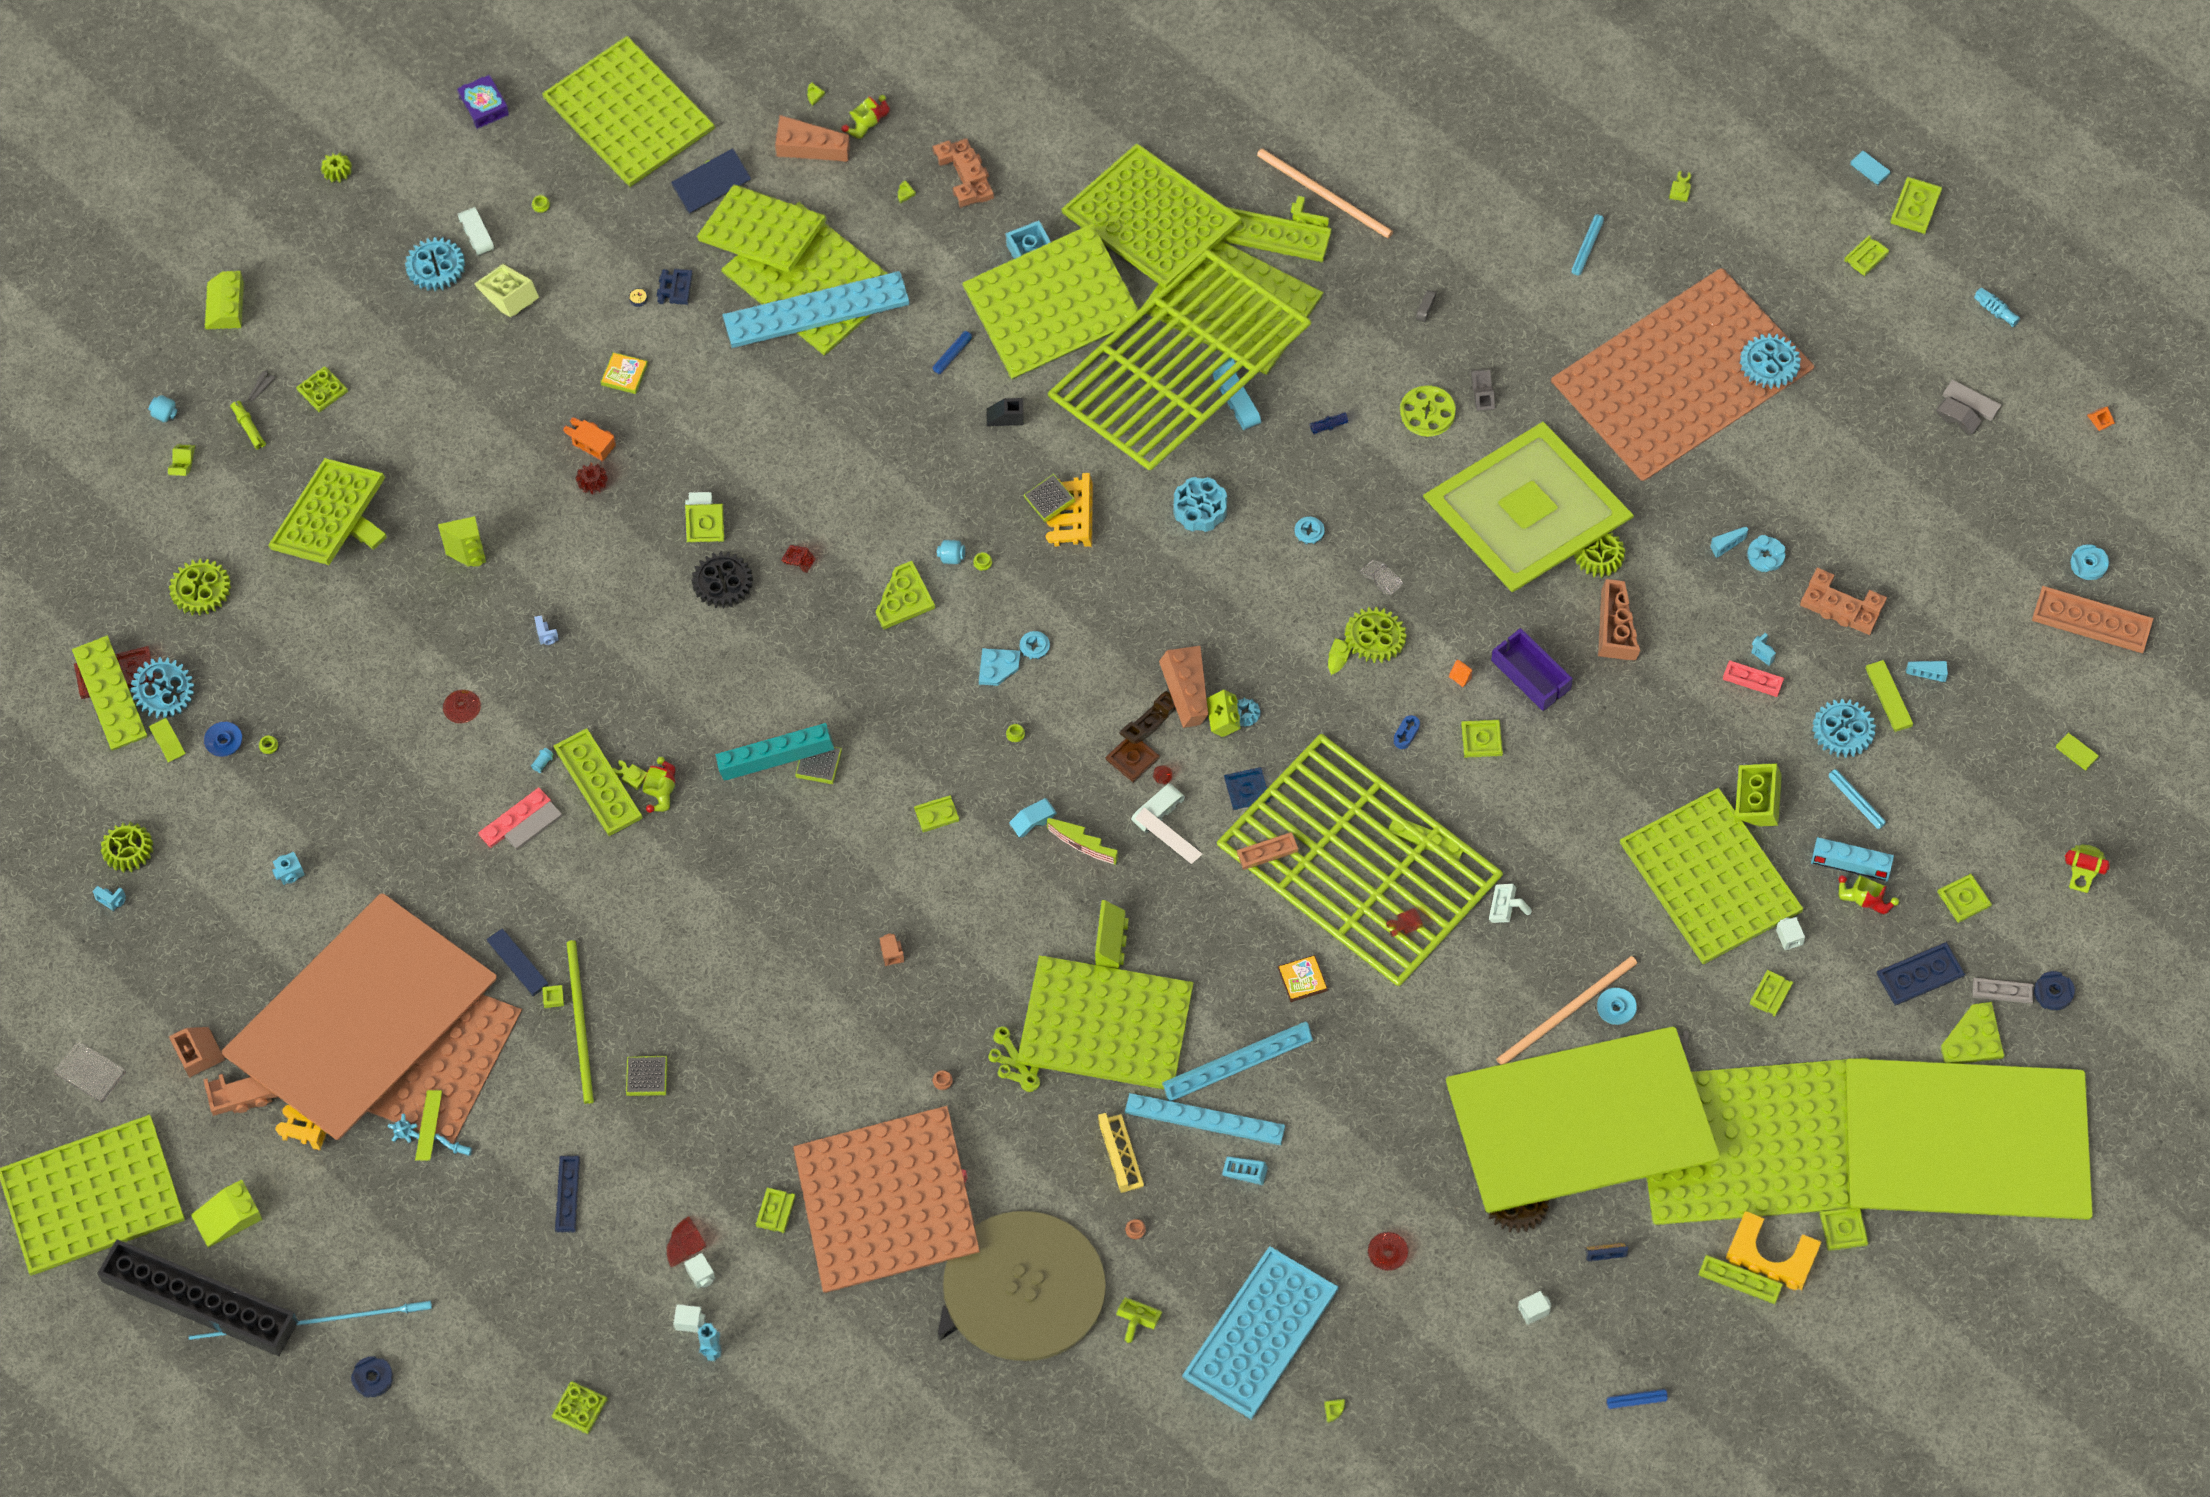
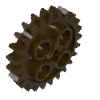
[1485,1199,1549,1233]

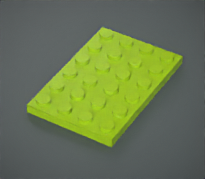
[697,185,826,272]
[268,458,386,565]

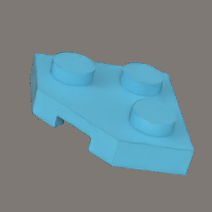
[979,648,1020,686]

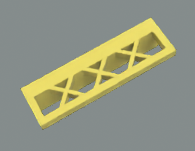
[1098,1113,1144,1193]

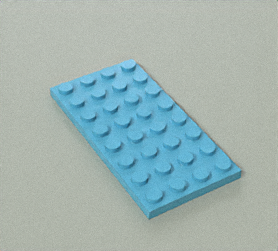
[1182,1246,1338,1420]

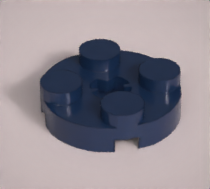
[2034,971,2075,1010]
[351,1356,393,1398]

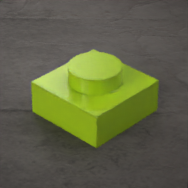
[542,985,564,1008]

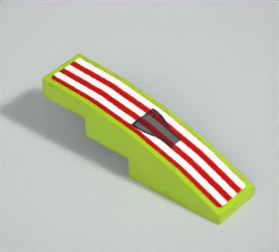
[1047,818,1118,865]

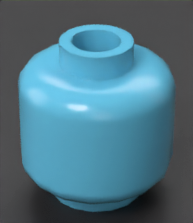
[148,395,178,422]
[937,540,965,564]

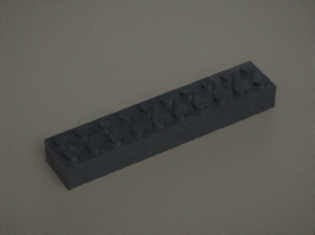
[97,1239,298,1357]

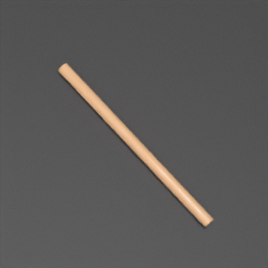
[1257,148,1393,238]
[1496,956,1637,1065]

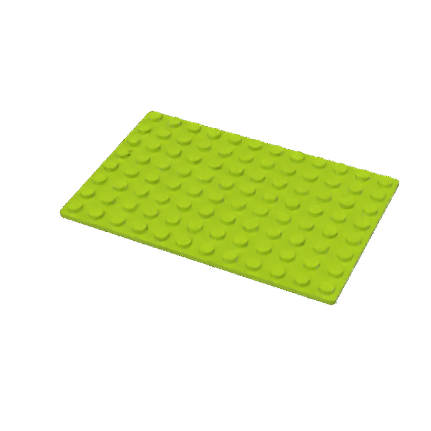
[1446,1027,1720,1213]
[1646,1058,1868,1225]
[1846,1059,2092,1220]

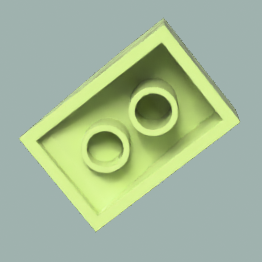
[475,264,539,317]

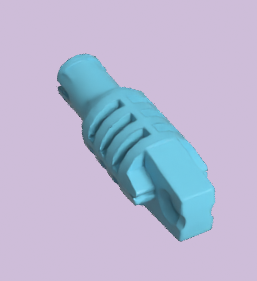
[1974,288,2020,327]

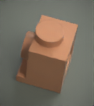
[879,934,904,966]

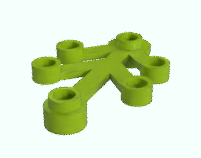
[988,1026,1040,1092]

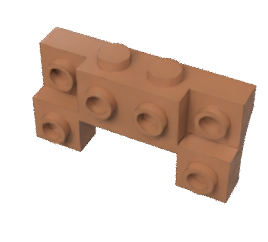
[933,139,994,208]
[1800,568,1887,635]
[203,1074,278,1116]

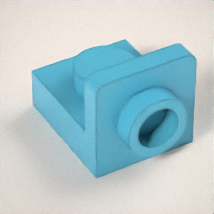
[1751,633,1776,666]
[93,886,126,911]

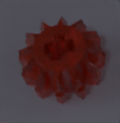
[576,462,608,495]

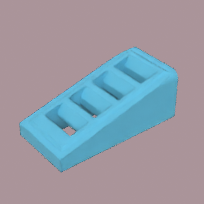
[1710,527,1748,558]
[1906,661,1948,682]
[1222,1156,1268,1185]

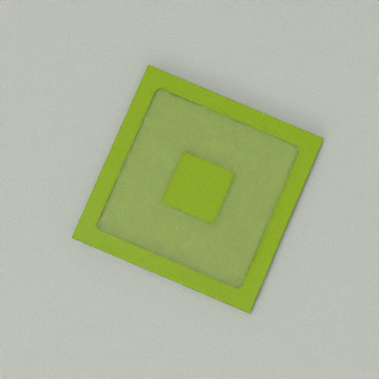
[1423,422,1634,593]

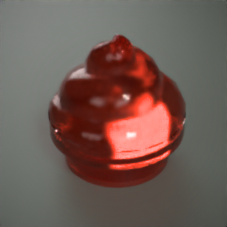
[1153,765,1173,784]

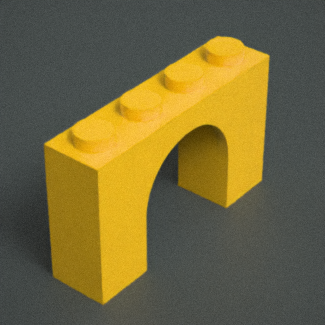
[1726,1211,1821,1290]

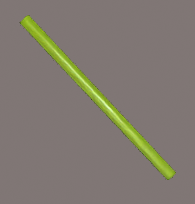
[567,940,594,1104]

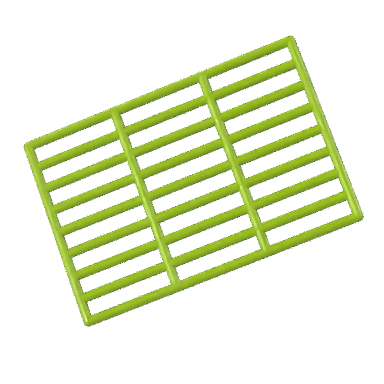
[1048,249,1312,470]
[1217,734,1503,986]

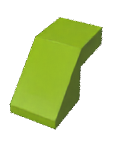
[168,444,195,476]
[149,718,185,762]

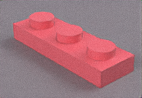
[1723,660,1784,697]

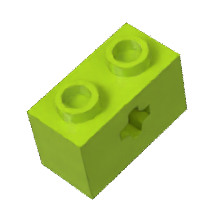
[1206,690,1241,737]

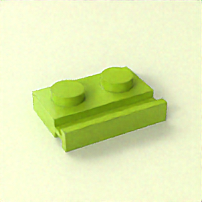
[1844,235,1889,276]
[914,795,959,832]
[1750,970,1793,1017]
[756,1188,795,1233]

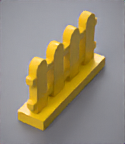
[1046,473,1093,547]
[276,1105,327,1150]

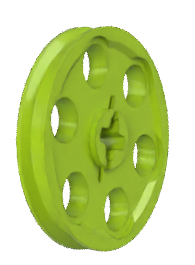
[1400,386,1455,437]

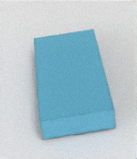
[1851,151,1890,185]

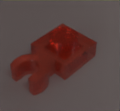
[1386,908,1423,937]

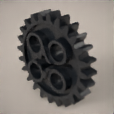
[691,551,753,609]

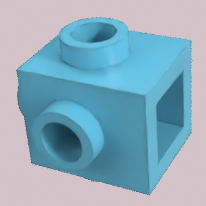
[272,852,304,885]

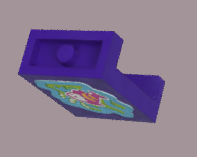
[457,75,509,129]

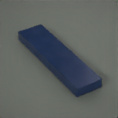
[486,928,549,996]
[555,1156,580,1232]

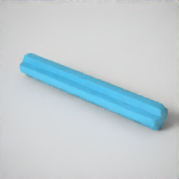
[1571,214,1604,276]
[1828,769,1886,829]

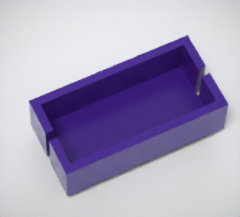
[1491,628,1573,711]

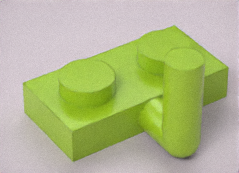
[1117,1297,1162,1343]

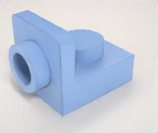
[534,615,559,645]

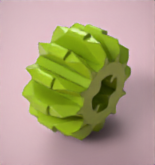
[321,152,352,183]

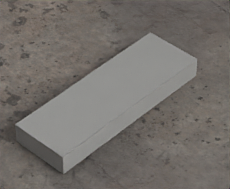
[1943,380,2001,421]
[504,801,563,850]
[1972,978,2033,1004]

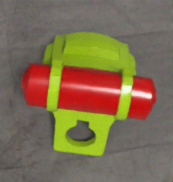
[2065,845,2110,893]

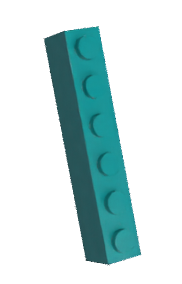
[715,723,835,781]

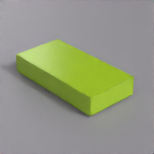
[2056,732,2099,771]

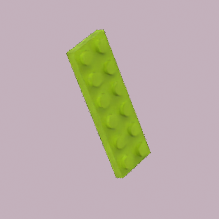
[1221,207,1331,262]
[72,635,148,751]
[553,728,643,837]

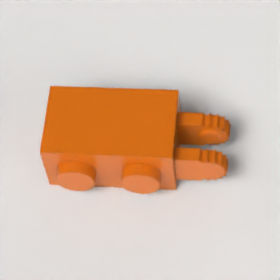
[563,418,616,461]

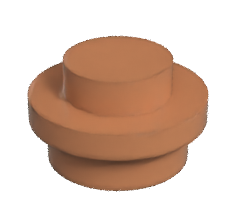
[933,1071,953,1090]
[1125,1219,1146,1239]

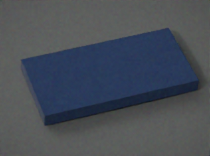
[671,148,751,214]
[1876,942,1965,1006]

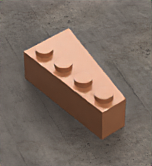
[775,115,850,161]
[1598,579,1640,660]
[1159,646,1208,728]

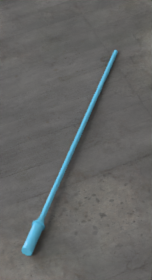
[189,1301,432,1340]

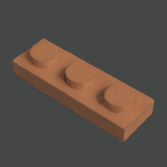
[1237,832,1298,870]

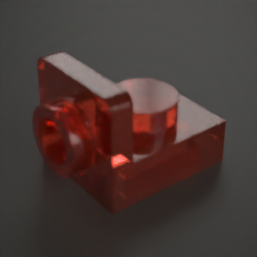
[781,545,815,573]

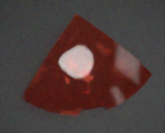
[667,1216,706,1268]

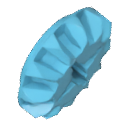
[1294,517,1324,544]
[1019,631,1050,660]
[1237,697,1260,726]

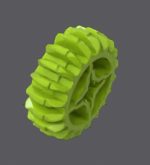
[1574,532,1625,578]
[101,822,154,873]

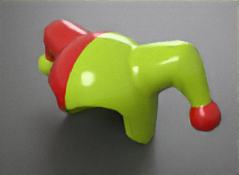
[842,95,890,139]
[643,757,675,813]
[1838,875,1899,914]

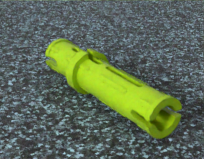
[230,401,266,450]

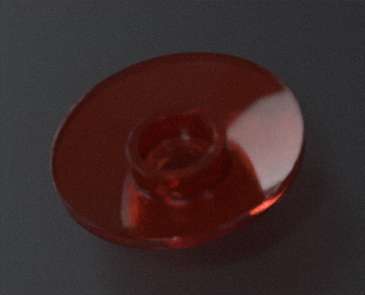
[443,690,481,723]
[1368,1232,1408,1271]

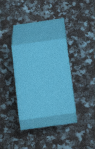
[1009,798,1057,837]

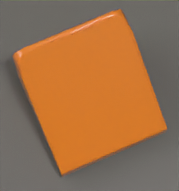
[2087,406,2115,431]
[1449,659,1472,687]

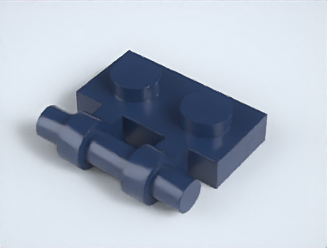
[656,269,693,305]

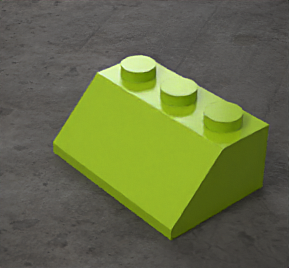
[205,271,244,329]
[438,516,486,567]
[1735,763,1782,827]
[1095,900,1129,969]

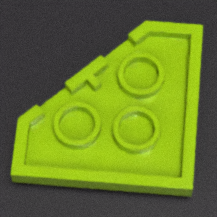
[875,561,935,630]
[1941,1002,2004,1064]

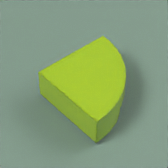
[807,82,825,106]
[898,180,916,204]
[1324,1399,1345,1423]

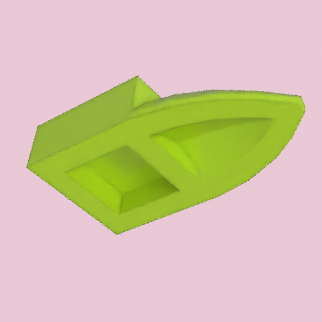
[1328,638,1352,675]

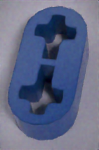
[1394,715,1420,749]

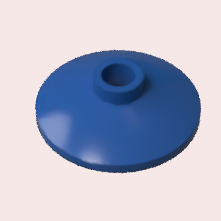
[204,722,242,757]

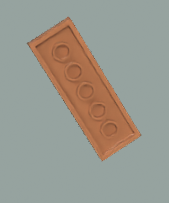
[2032,586,2154,653]

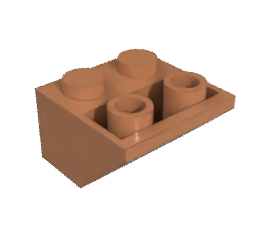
[169,1027,225,1078]

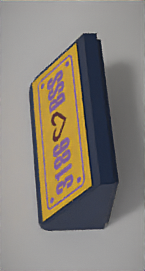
[1585,1243,1628,1261]

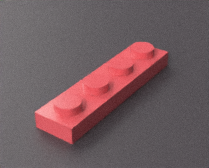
[478,788,551,848]

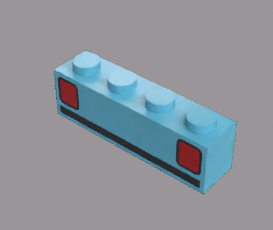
[1811,837,1894,881]

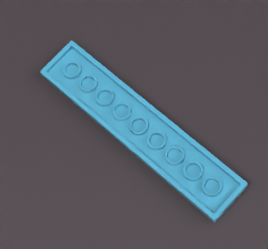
[723,271,909,348]

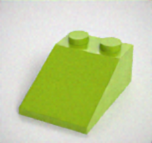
[191,1179,262,1248]

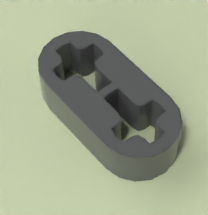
[1416,290,1437,322]

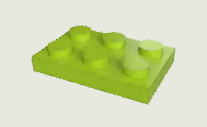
[1890,177,1942,234]

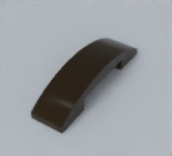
[1119,691,1176,744]

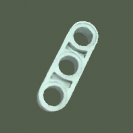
[458,207,494,256]
[1131,783,1185,833]

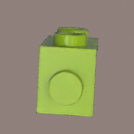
[1291,196,1329,228]

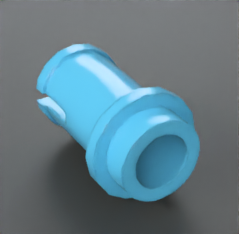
[531,748,553,773]

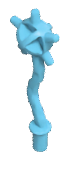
[388,1114,472,1156]

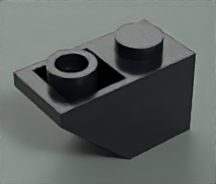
[986,398,1024,426]

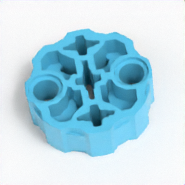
[1173,477,1227,532]

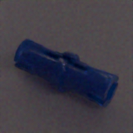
[1310,412,1349,434]

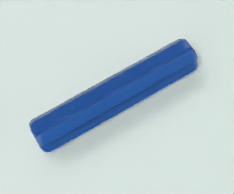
[933,331,972,374]
[1606,1389,1667,1409]

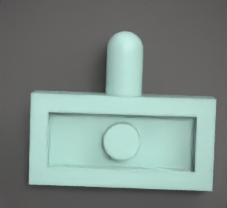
[1489,884,1532,923]

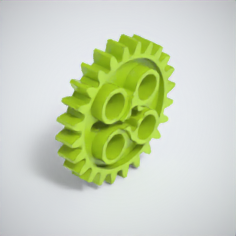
[169,558,231,616]
[1344,607,1406,663]

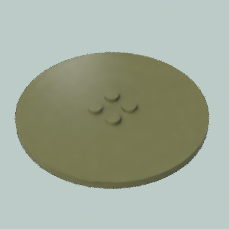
[943,1211,1105,1361]

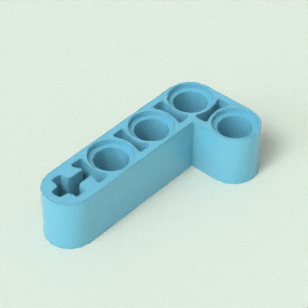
[1213,357,1261,430]

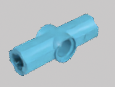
[698,1323,721,1361]

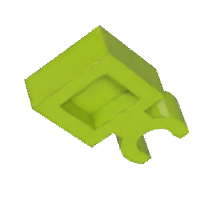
[1669,171,1691,202]
[613,760,647,790]

